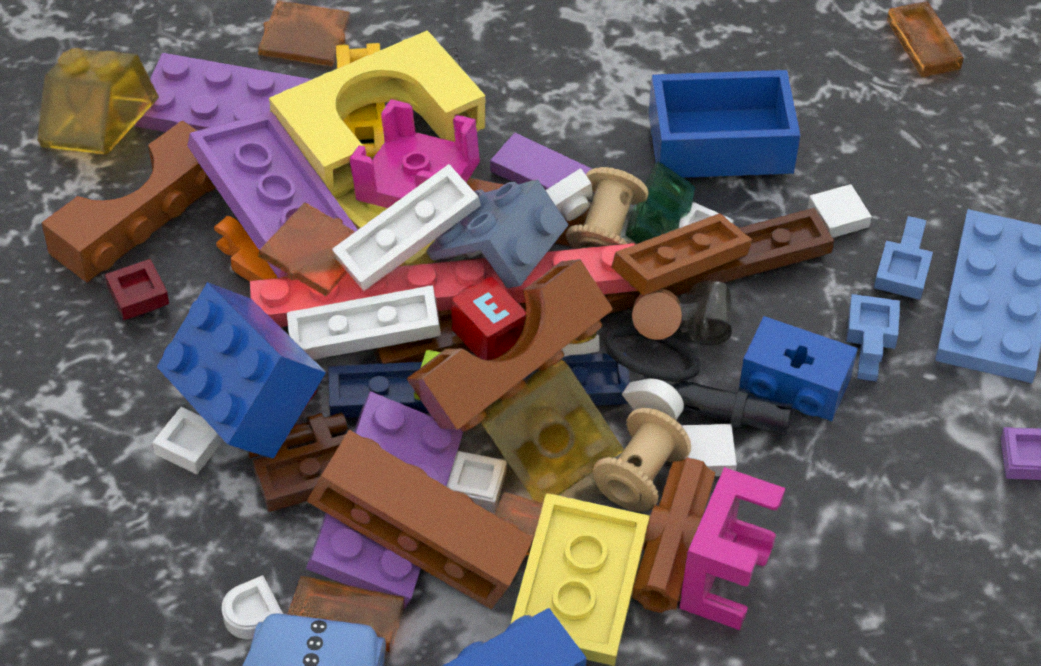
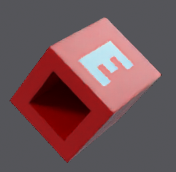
[452,276,526,361]

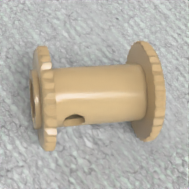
[566,167,649,249]
[593,408,692,512]

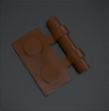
[247,412,348,512]

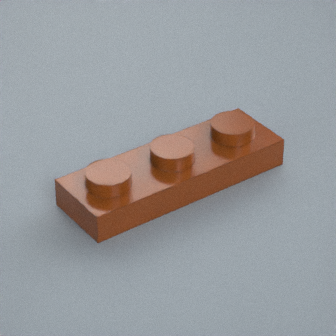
[611,213,752,296]

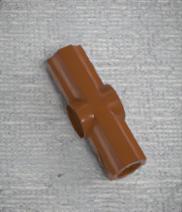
[632,457,716,613]

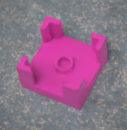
[350,99,480,208]
[679,467,786,630]

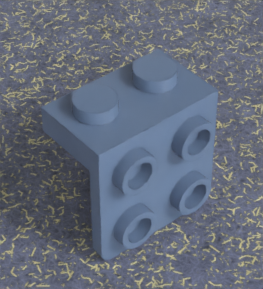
[426,179,568,288]

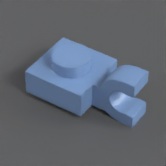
[874,216,933,300]
[846,294,900,382]

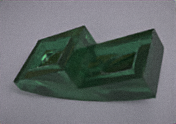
[625,161,696,244]

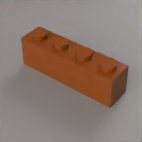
[307,430,534,610]

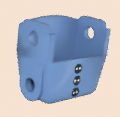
[243,613,386,666]

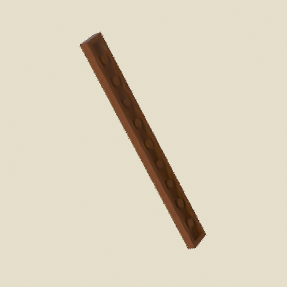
[373,208,834,364]

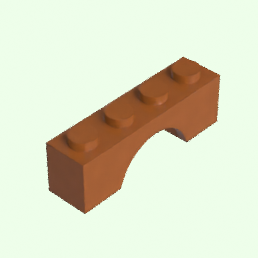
[41,120,216,283]
[407,259,613,432]

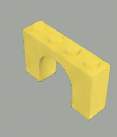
[269,30,485,196]

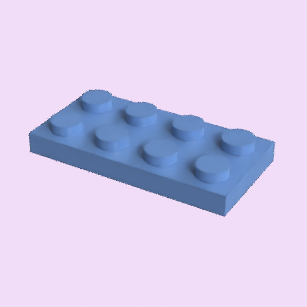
[935,209,1041,383]

